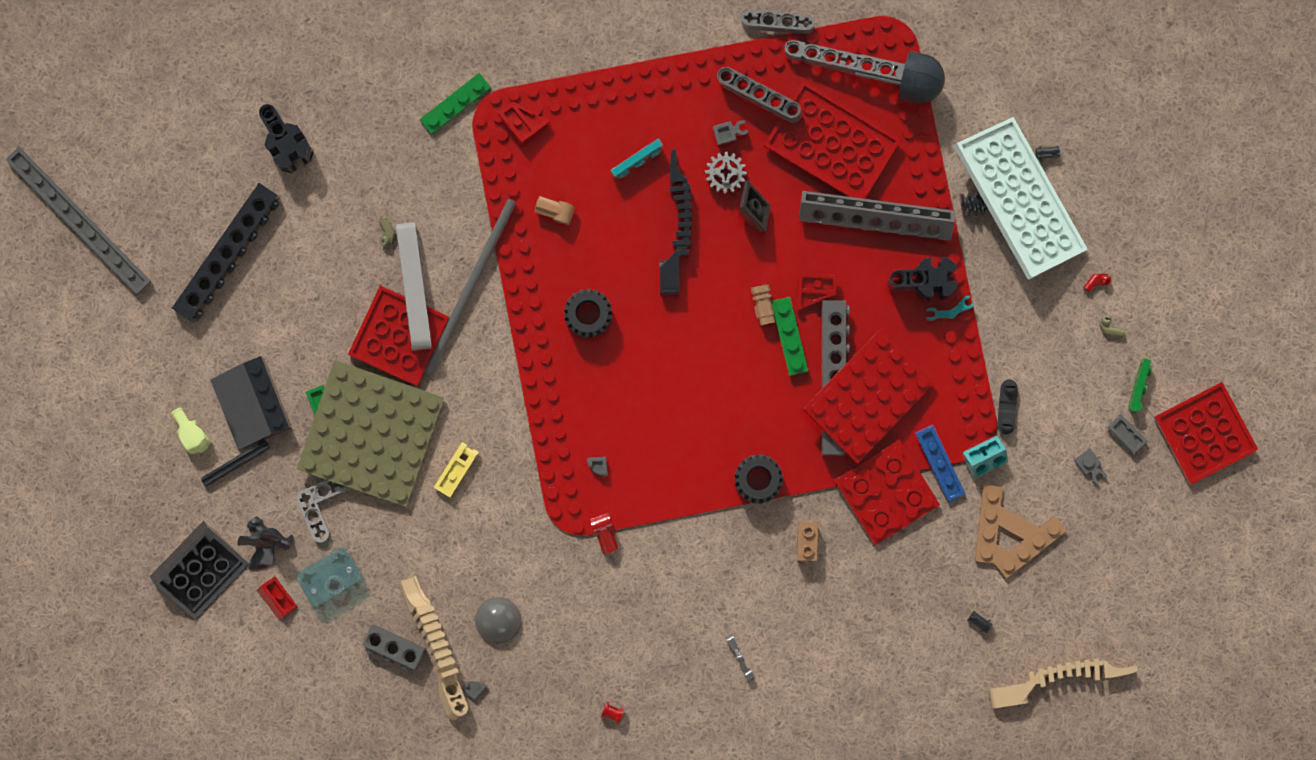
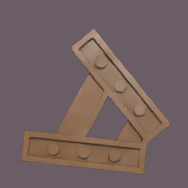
[975,485,1066,579]

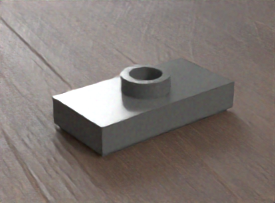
[1107,414,1148,455]

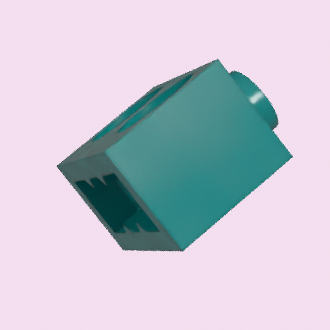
[963,436,1009,479]

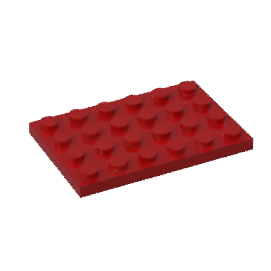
[764,81,901,199]
[802,328,935,464]

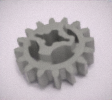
[705,152,747,194]

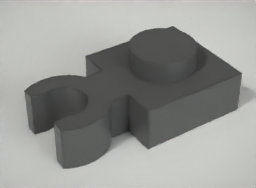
[713,120,748,146]
[1074,448,1107,484]

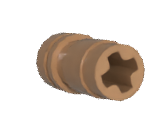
[751,284,775,325]

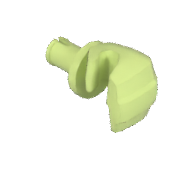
[171,407,212,454]

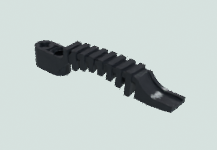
[660,149,692,296]

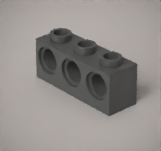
[362,624,426,671]

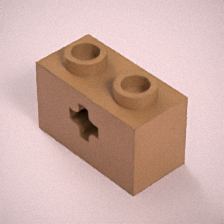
[797,522,818,562]

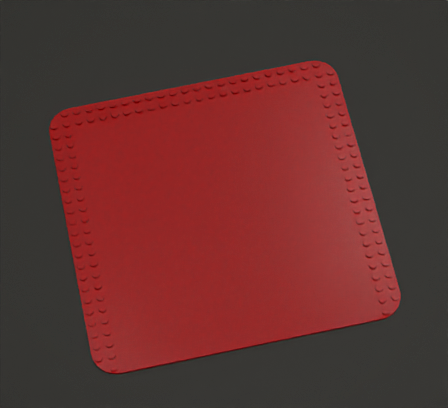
[472,16,997,536]

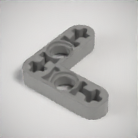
[297,480,349,543]

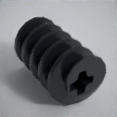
[960,192,991,217]

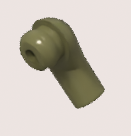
[379,218,395,246]
[1099,315,1124,338]

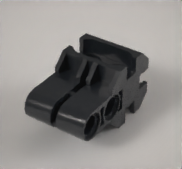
[259,104,314,173]
[887,257,957,301]

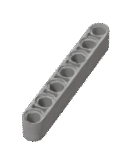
[396,222,432,351]

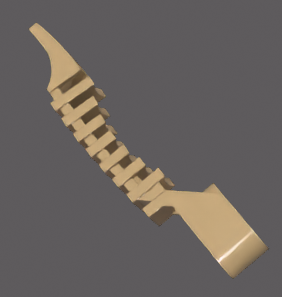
[400,576,468,720]
[989,659,1138,708]

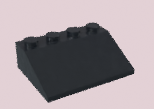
[210,356,292,450]
[150,520,249,619]

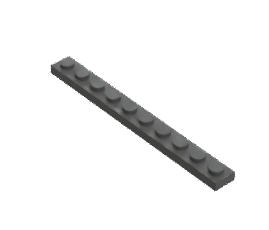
[5,147,152,295]

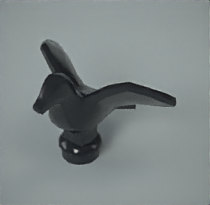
[237,516,293,570]

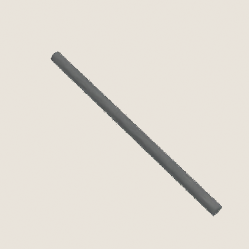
[425,199,516,374]

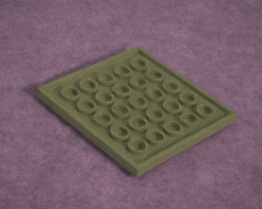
[297,360,444,507]

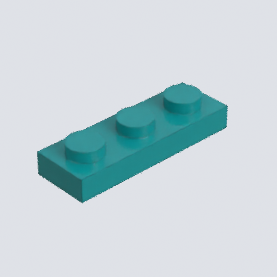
[611,139,663,180]

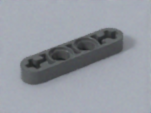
[741,10,815,34]

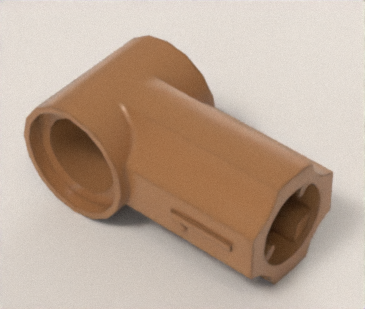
[534,196,575,225]

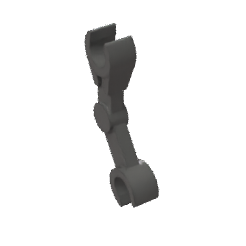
[725,634,755,682]

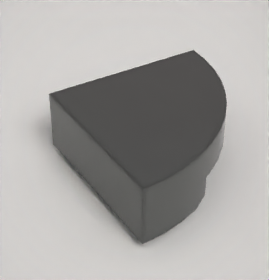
[587,457,608,476]
[461,681,488,701]

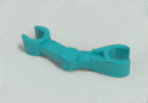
[926,296,974,321]

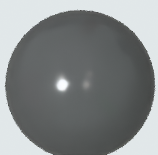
[475,597,521,643]

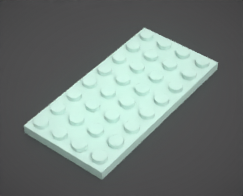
[954,117,1088,280]

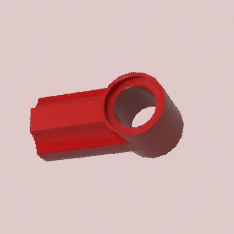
[590,513,619,554]

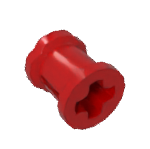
[600,701,624,724]

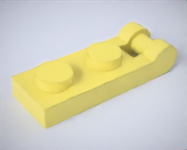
[434,442,479,498]

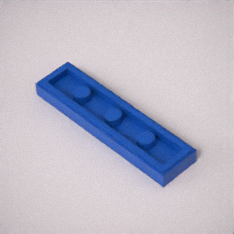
[915,425,966,503]

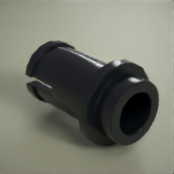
[1035,146,1060,161]
[967,611,993,633]

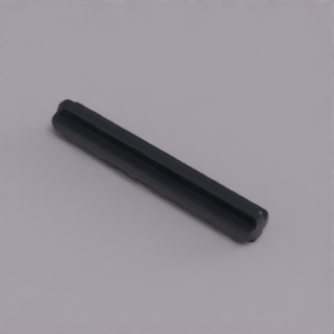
[201,440,270,487]

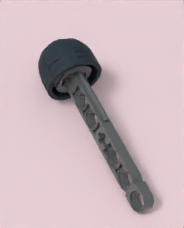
[785,40,945,104]

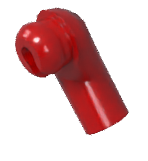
[1083,273,1112,293]

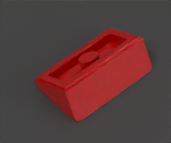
[257,576,298,621]

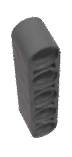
[717,67,802,123]

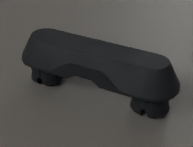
[997,379,1018,435]

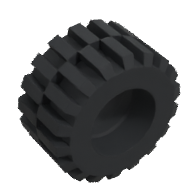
[564,289,612,339]
[734,454,783,504]

